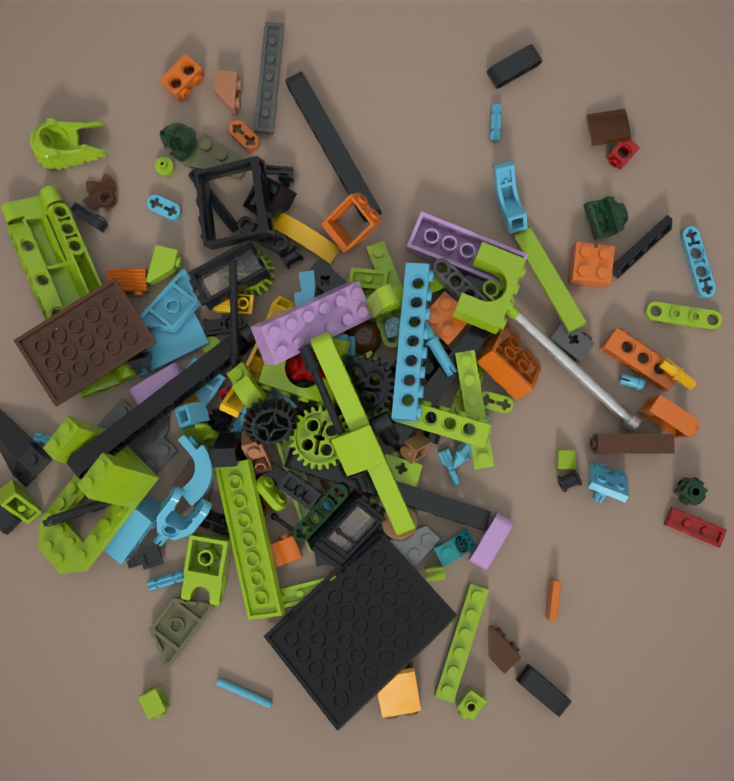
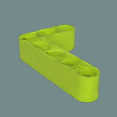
[366,267,455,319]

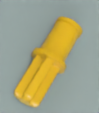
[659,357,697,390]

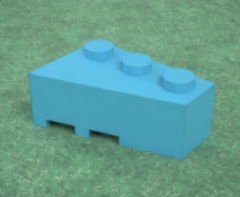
[104,496,161,564]

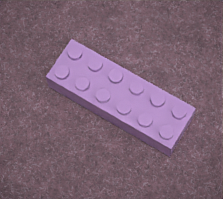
[406,211,529,286]
[250,281,372,365]

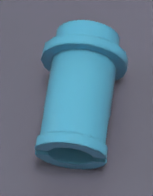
[619,372,645,391]

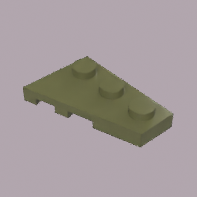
[183,133,247,180]

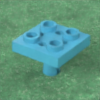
[588,461,629,503]

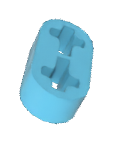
[147,194,182,221]

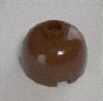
[345,320,382,356]

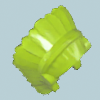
[29,118,107,171]

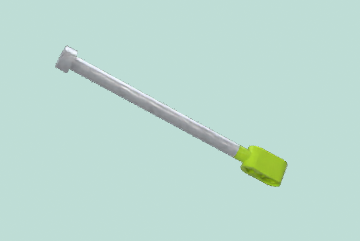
[479,280,642,433]

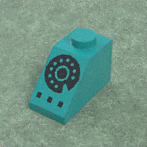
[433,529,476,567]

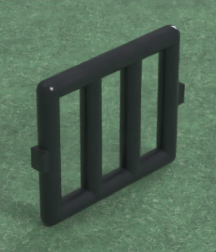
[42,501,112,527]

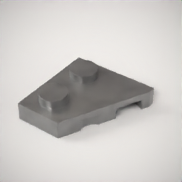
[389,525,440,568]

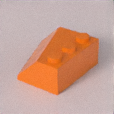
[477,321,541,400]

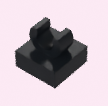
[129,351,153,375]

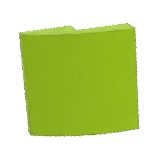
[349,268,389,300]
[331,424,386,476]

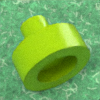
[155,157,175,177]

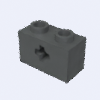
[549,322,595,363]

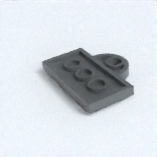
[97,399,179,474]

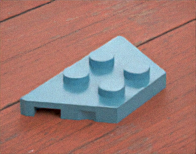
[140,268,201,333]

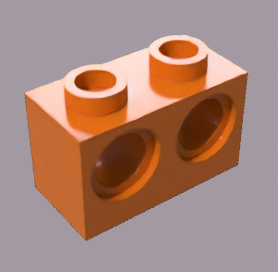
[160,53,205,102]

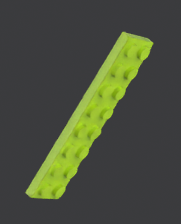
[215,459,285,620]

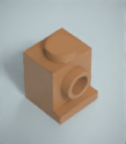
[400,430,432,464]

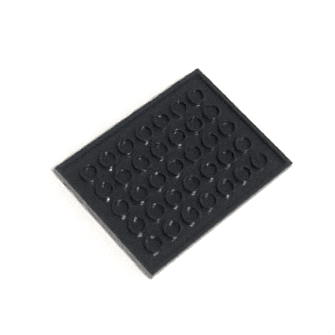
[264,529,458,731]

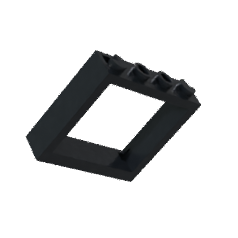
[194,156,275,250]

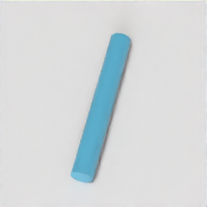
[216,677,273,709]

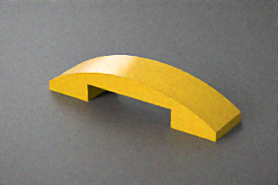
[273,213,340,265]

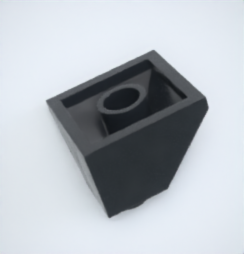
[243,176,297,218]

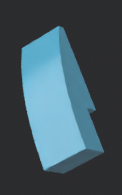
[294,270,317,306]

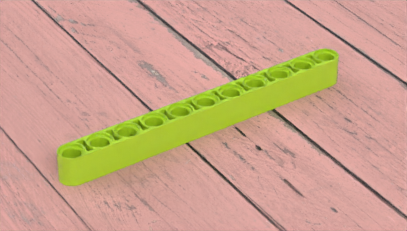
[310,331,416,536]

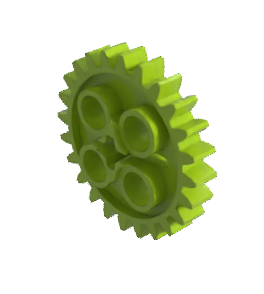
[289,406,350,470]

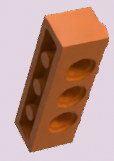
[600,328,676,392]

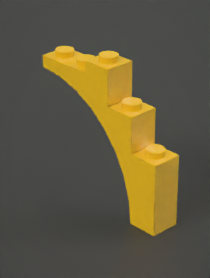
[219,295,296,418]

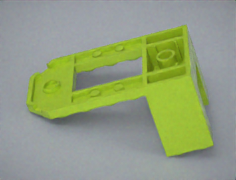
[38,416,159,574]

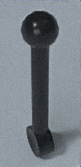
[270,513,304,536]

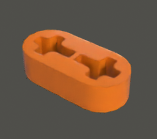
[229,120,260,152]

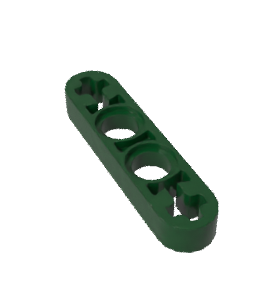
[293,482,350,542]

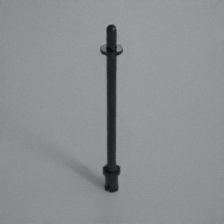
[298,344,369,492]

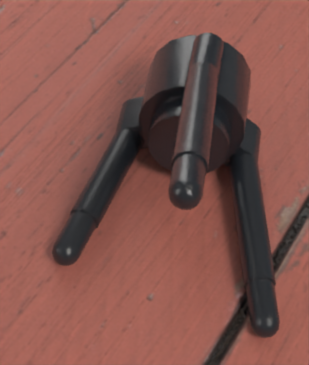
[265,164,294,187]

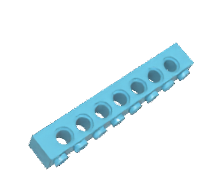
[392,263,434,423]

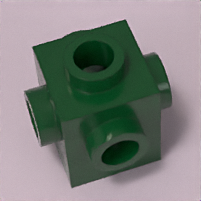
[673,477,708,506]

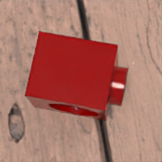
[606,140,640,170]

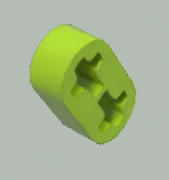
[482,391,513,414]

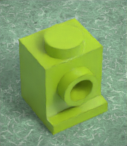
[456,685,487,720]

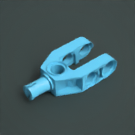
[154,486,212,546]

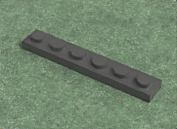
[254,22,284,135]

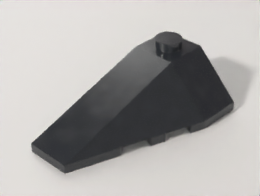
[0,409,53,487]

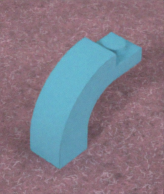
[493,161,528,234]
[178,435,215,506]

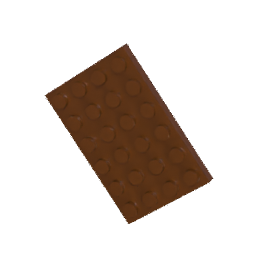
[13,277,158,407]

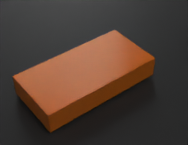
[546,578,561,621]

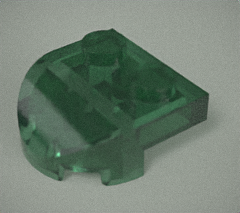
[583,196,628,240]

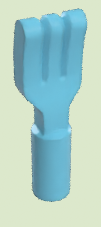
[438,448,461,486]

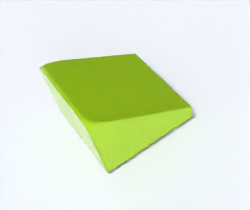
[556,450,576,470]
[424,564,445,581]

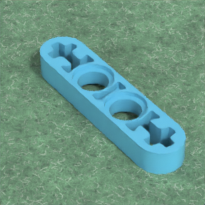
[680,226,716,299]

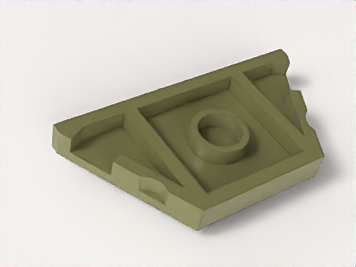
[149,597,215,668]

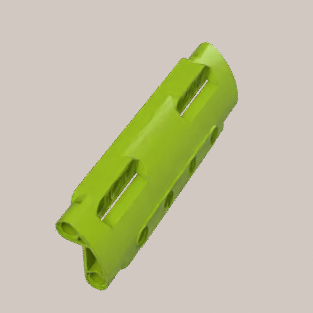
[1,185,138,399]

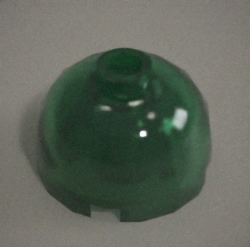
[160,122,197,162]

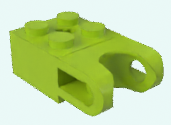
[181,532,232,606]

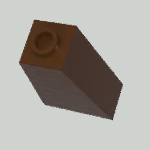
[590,434,675,454]

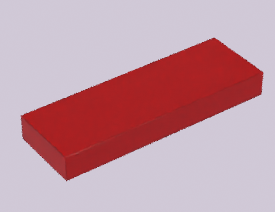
[664,507,727,548]

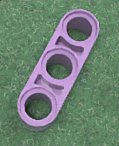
[129,363,182,406]
[468,512,514,570]

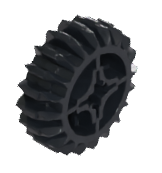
[243,395,298,447]

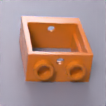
[321,193,382,254]
[638,395,700,438]

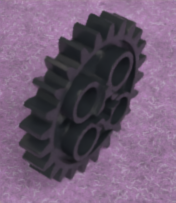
[343,352,395,416]

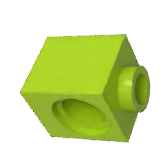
[138,684,170,719]

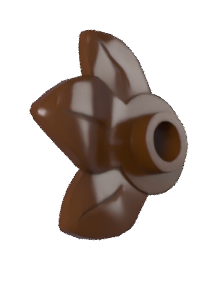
[83,174,117,209]

